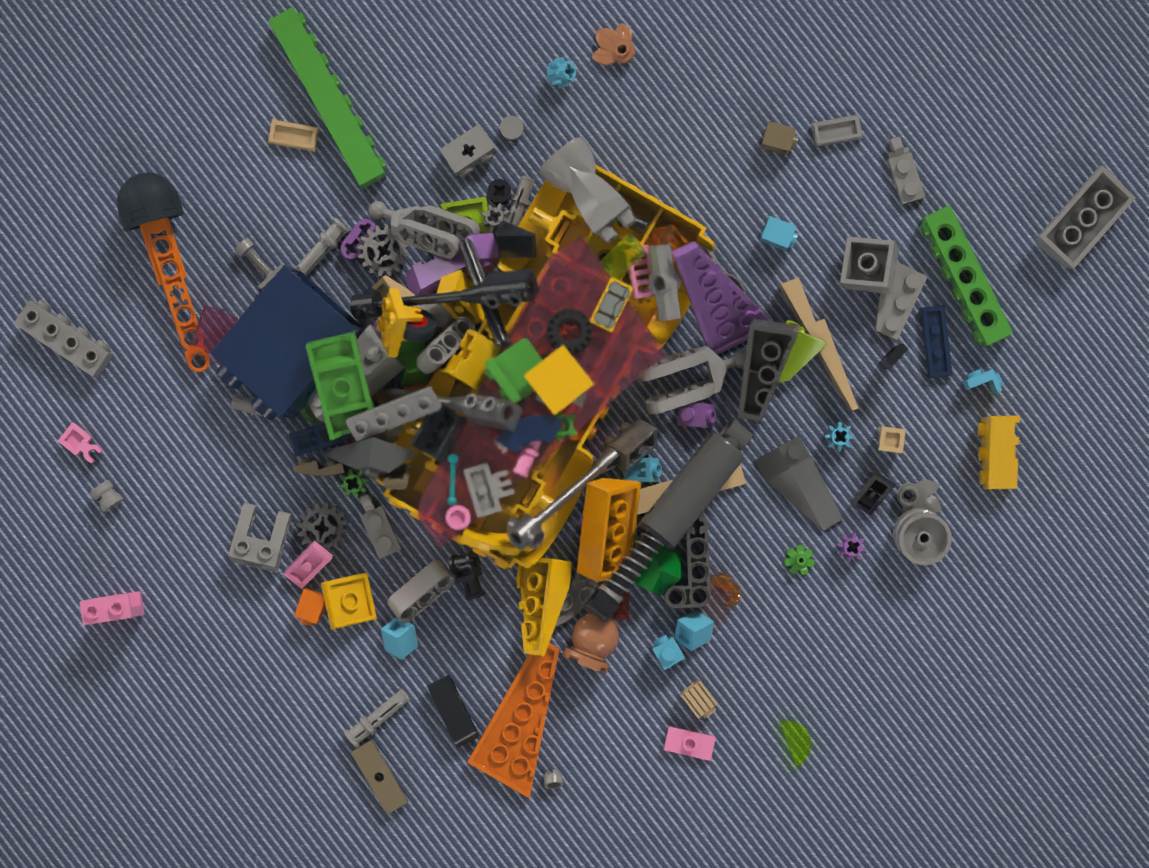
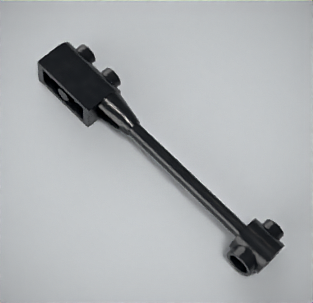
[350,269,540,321]

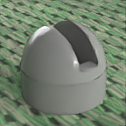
[543,769,563,789]

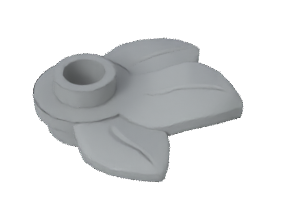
[897,480,941,513]

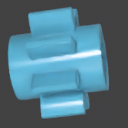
[547,57,576,88]
[824,422,855,452]

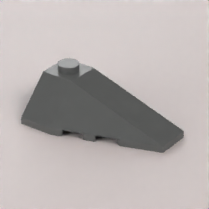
[754,436,843,531]

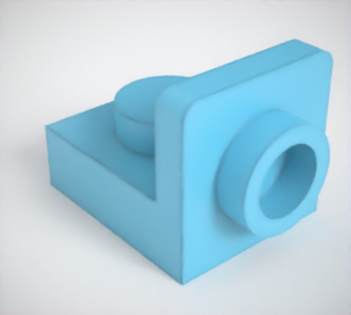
[624,458,662,482]

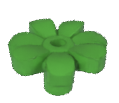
[784,545,815,575]

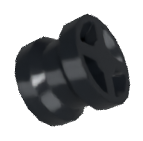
[487,179,512,205]

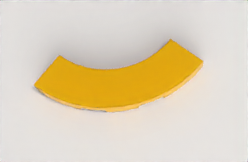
[460,525,533,555]

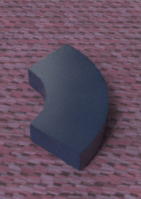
[495,415,563,453]

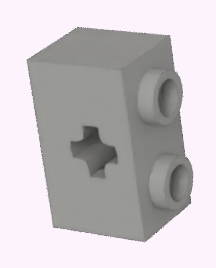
[440,124,496,178]

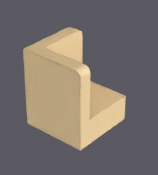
[877,426,906,454]

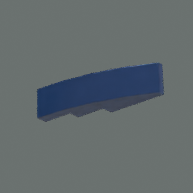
[288,404,383,457]

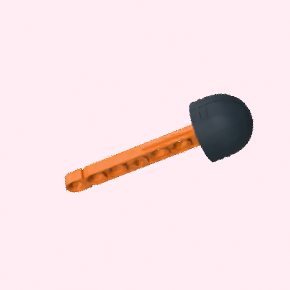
[117,172,210,372]

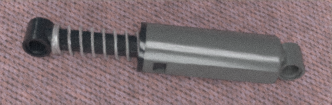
[584,418,753,622]

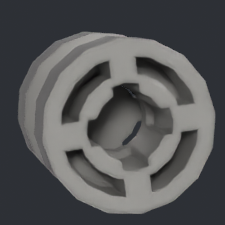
[90,480,123,513]

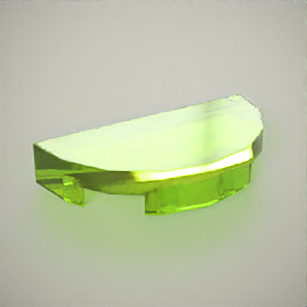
[779,720,812,767]

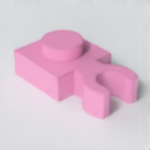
[58,422,103,463]

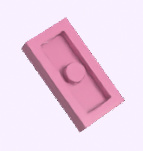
[283,540,333,589]
[663,726,716,761]

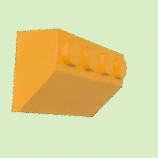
[577,478,641,582]

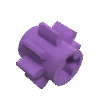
[836,532,867,562]

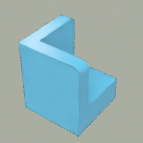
[674,610,714,651]
[381,617,418,660]

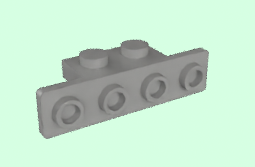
[346,387,441,441]

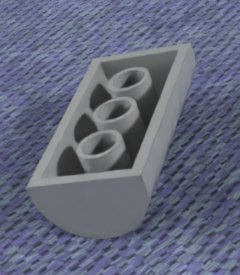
[1036,165,1136,269]

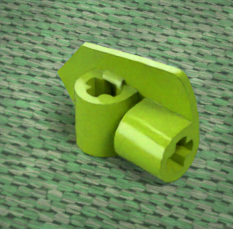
[779,320,827,382]

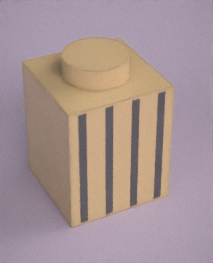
[680,679,717,719]

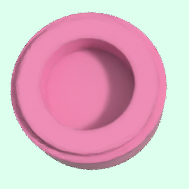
[446,505,471,530]

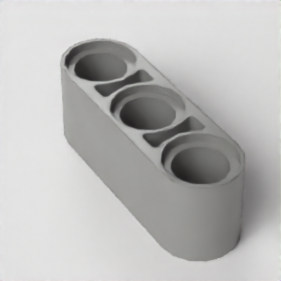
[417,317,475,374]
[387,560,455,623]

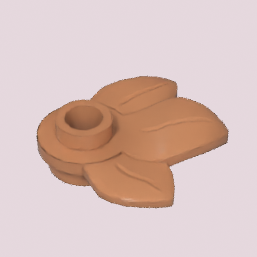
[592,23,635,66]

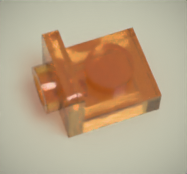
[648,224,689,263]

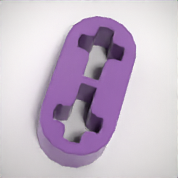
[341,219,376,260]

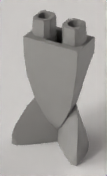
[540,137,636,244]

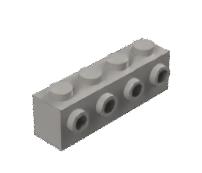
[13,300,114,378]

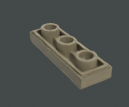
[350,739,408,815]

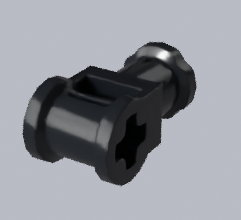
[449,550,486,601]

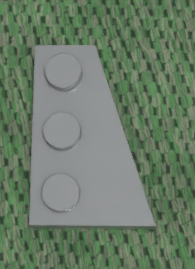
[874,262,928,341]

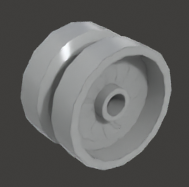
[893,508,952,565]

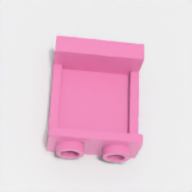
[80,591,145,625]

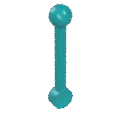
[447,454,458,506]

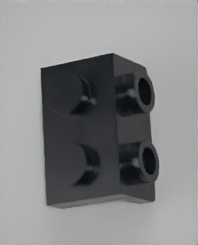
[411,405,467,463]

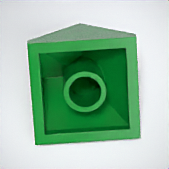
[633,533,681,595]

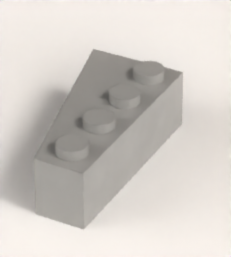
[307,324,405,424]

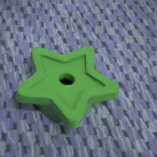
[554,412,577,442]

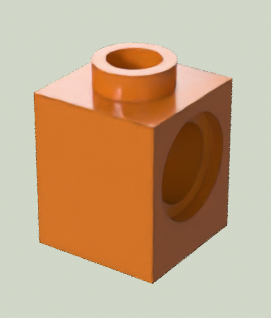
[294,588,326,626]

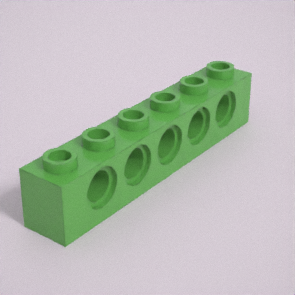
[920,205,1013,348]

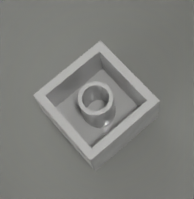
[840,237,899,294]

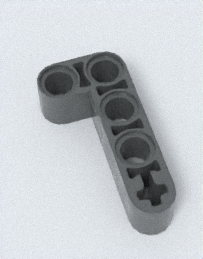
[664,514,711,608]

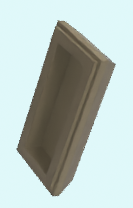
[383,463,411,489]

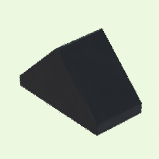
[497,221,536,258]
[851,471,896,516]

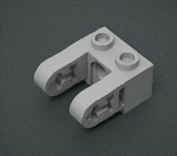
[228,503,292,573]

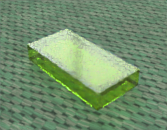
[599,233,646,280]

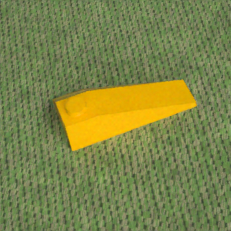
[516,558,573,656]

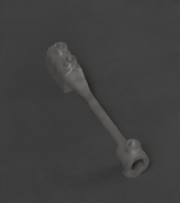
[371,382,523,432]
[507,420,657,549]

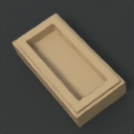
[268,119,320,152]

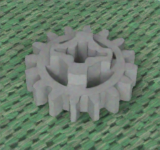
[357,225,409,276]

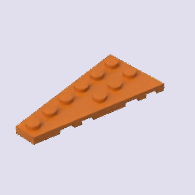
[467,642,560,799]

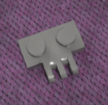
[463,463,515,518]

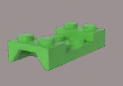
[306,331,374,440]

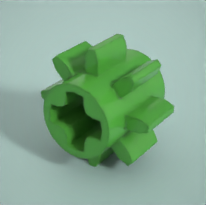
[339,469,369,498]

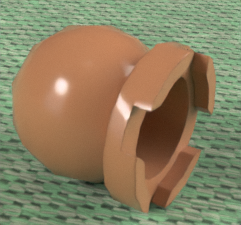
[562,613,619,674]

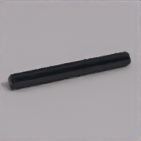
[458,238,510,347]

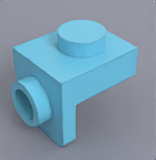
[962,369,1003,394]

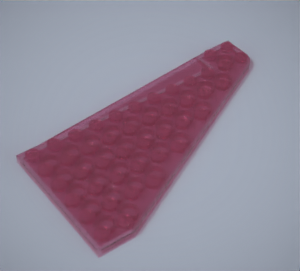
[418,236,667,548]

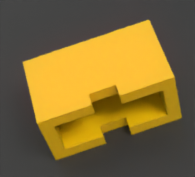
[444,329,501,390]

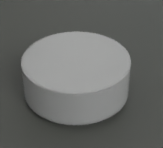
[500,116,524,141]

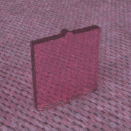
[191,305,238,353]

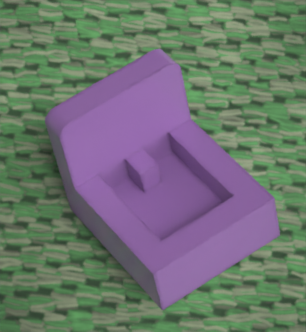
[677,403,716,428]

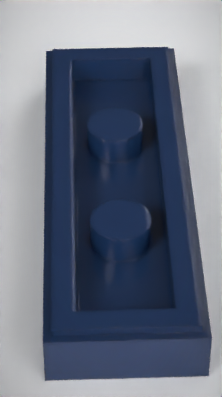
[920,305,953,379]

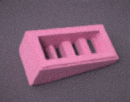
[624,245,655,299]

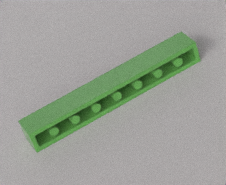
[268,7,388,190]

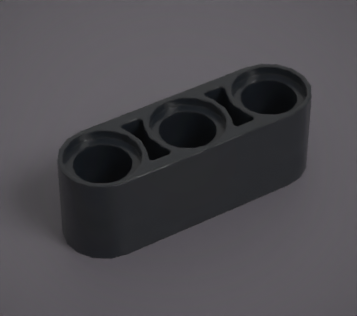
[427,675,479,748]

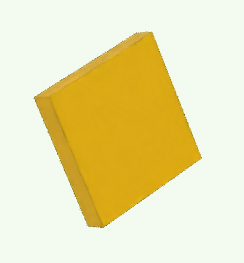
[524,345,594,416]
[321,572,377,630]

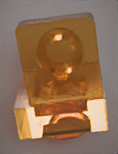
[710,572,742,608]

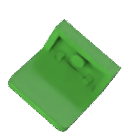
[484,338,543,404]

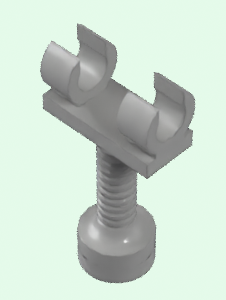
[234,238,283,290]

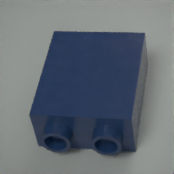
[210,265,365,421]

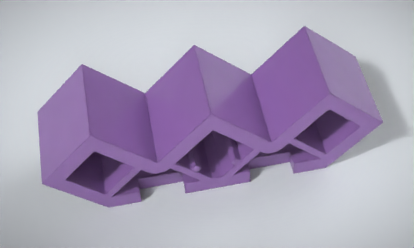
[405,233,501,296]

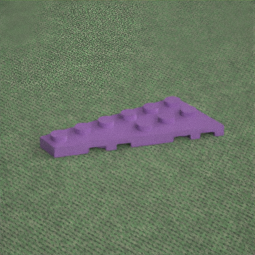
[672,241,771,355]

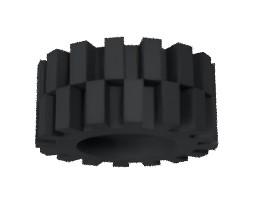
[547,308,592,354]

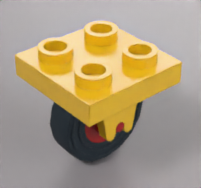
[377,288,436,358]

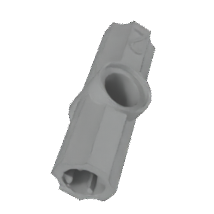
[649,244,681,321]

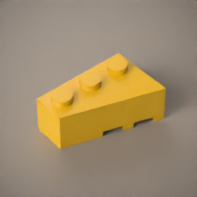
[977,415,1020,490]

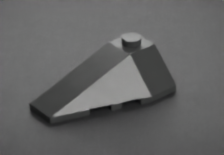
[324,437,415,478]

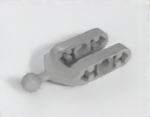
[369,201,481,259]
[637,346,746,414]

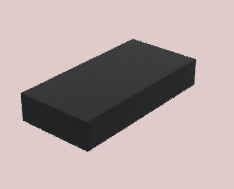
[878,343,909,370]

